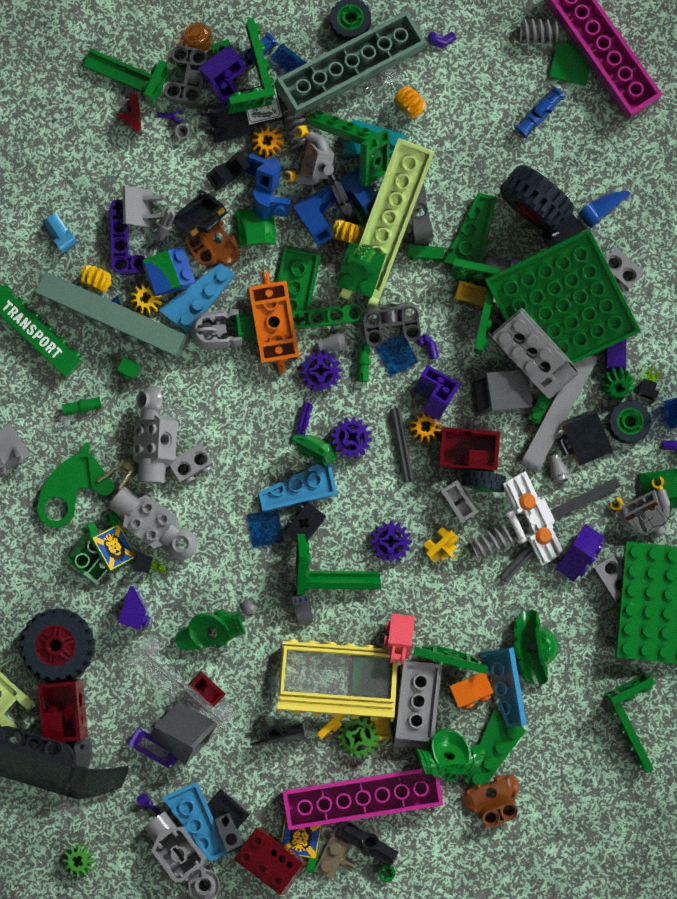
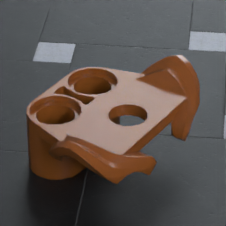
[185,219,240,266]
[461,774,519,827]

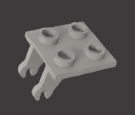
[123,185,170,228]
[0,423,31,475]

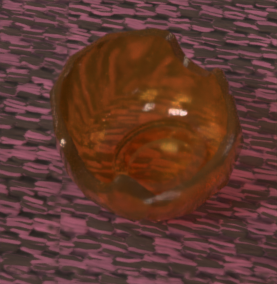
[183,22,213,52]

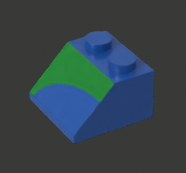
[141,247,196,296]

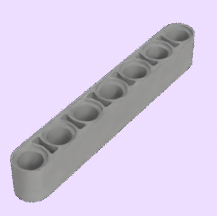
[520,355,598,473]

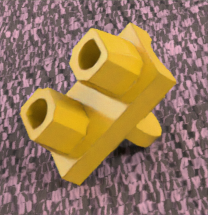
[423,527,459,563]

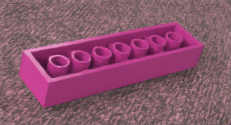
[544,0,662,120]
[283,768,443,830]

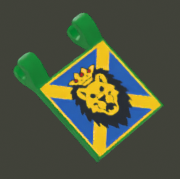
[82,511,137,572]
[280,814,322,873]

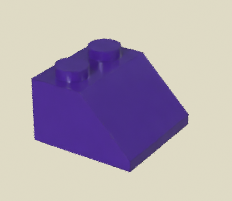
[118,585,151,630]

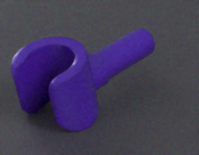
[157,110,184,123]
[137,794,161,815]

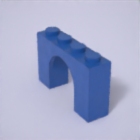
[293,168,377,246]

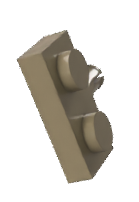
[315,835,355,880]

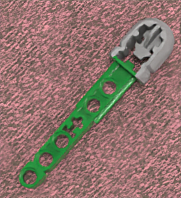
[190,305,363,349]

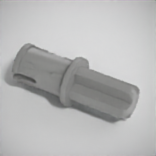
[155,207,176,241]

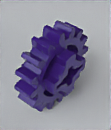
[300,350,342,393]
[330,417,372,459]
[370,521,412,563]

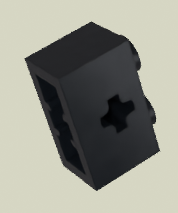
[284,502,327,543]

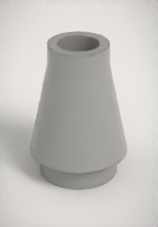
[318,332,347,352]
[549,454,569,484]

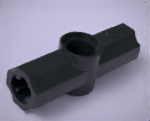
[340,822,399,868]

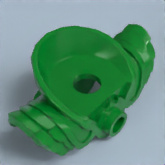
[175,609,245,651]
[512,610,559,685]
[414,729,485,782]

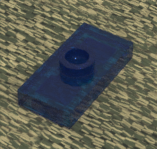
[270,44,306,73]

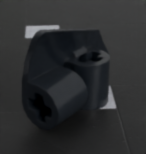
[250,723,305,746]

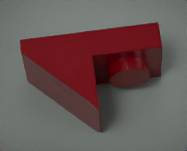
[117,93,142,135]
[188,671,226,708]

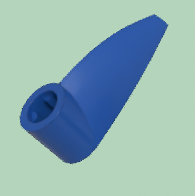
[578,191,631,228]

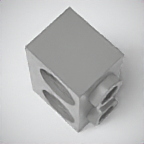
[605,247,644,292]
[170,443,213,484]
[441,479,480,523]
[593,555,623,601]

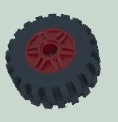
[500,165,574,234]
[19,609,96,683]

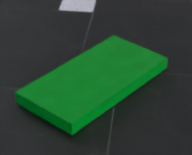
[273,247,321,325]

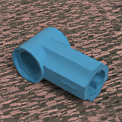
[43,213,78,254]

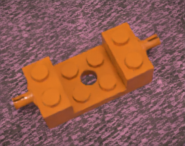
[248,270,299,374]

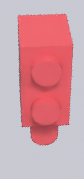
[383,613,415,665]

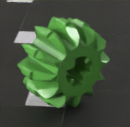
[62,844,96,878]

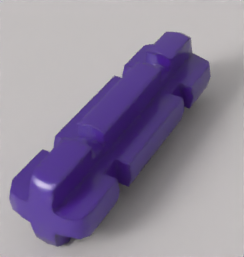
[294,402,313,435]

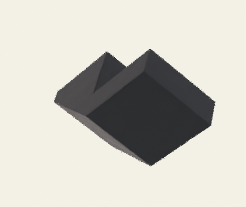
[206,151,251,191]

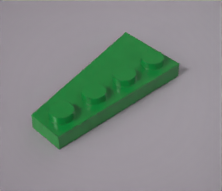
[444,193,497,265]
[464,707,526,787]

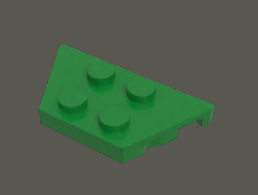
[413,645,488,674]

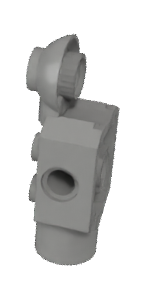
[133,386,178,484]
[109,486,197,560]
[144,812,220,899]

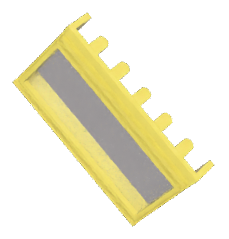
[277,639,398,722]

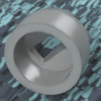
[175,124,191,139]
[242,598,258,614]

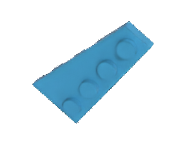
[158,263,236,334]
[259,463,338,513]
[479,647,527,727]
[161,781,228,862]

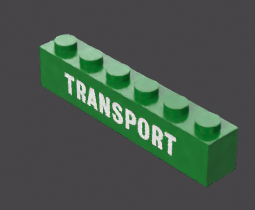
[0,283,83,379]

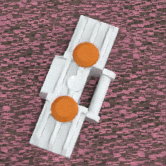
[502,471,564,566]

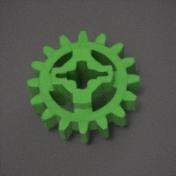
[338,716,381,758]

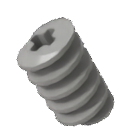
[519,18,558,43]
[283,109,311,150]
[471,524,513,561]

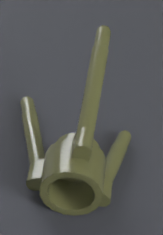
[97,458,139,490]

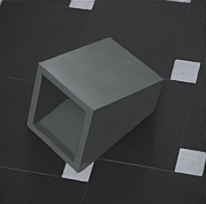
[469,370,533,417]
[150,702,218,765]

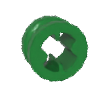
[378,864,395,882]

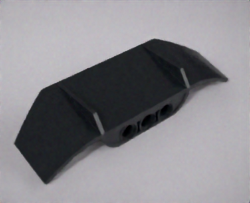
[0,726,129,800]

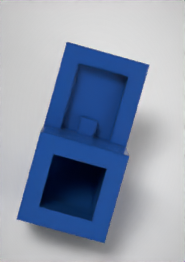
[246,154,281,192]
[252,186,291,220]

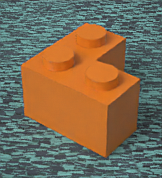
[448,673,494,710]

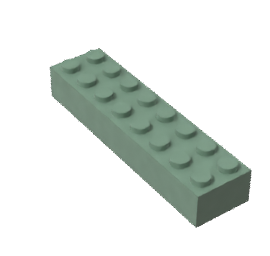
[275,11,426,118]
[36,271,187,361]

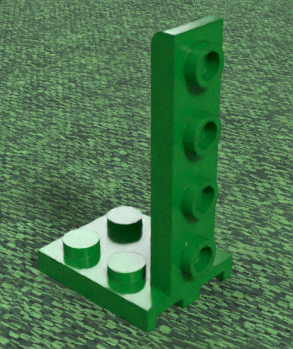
[226,17,275,114]
[82,49,170,108]
[306,111,390,187]
[336,241,387,298]
[450,258,500,355]
[295,534,381,595]
[605,673,656,773]

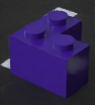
[198,46,246,104]
[413,365,460,420]
[555,524,604,582]

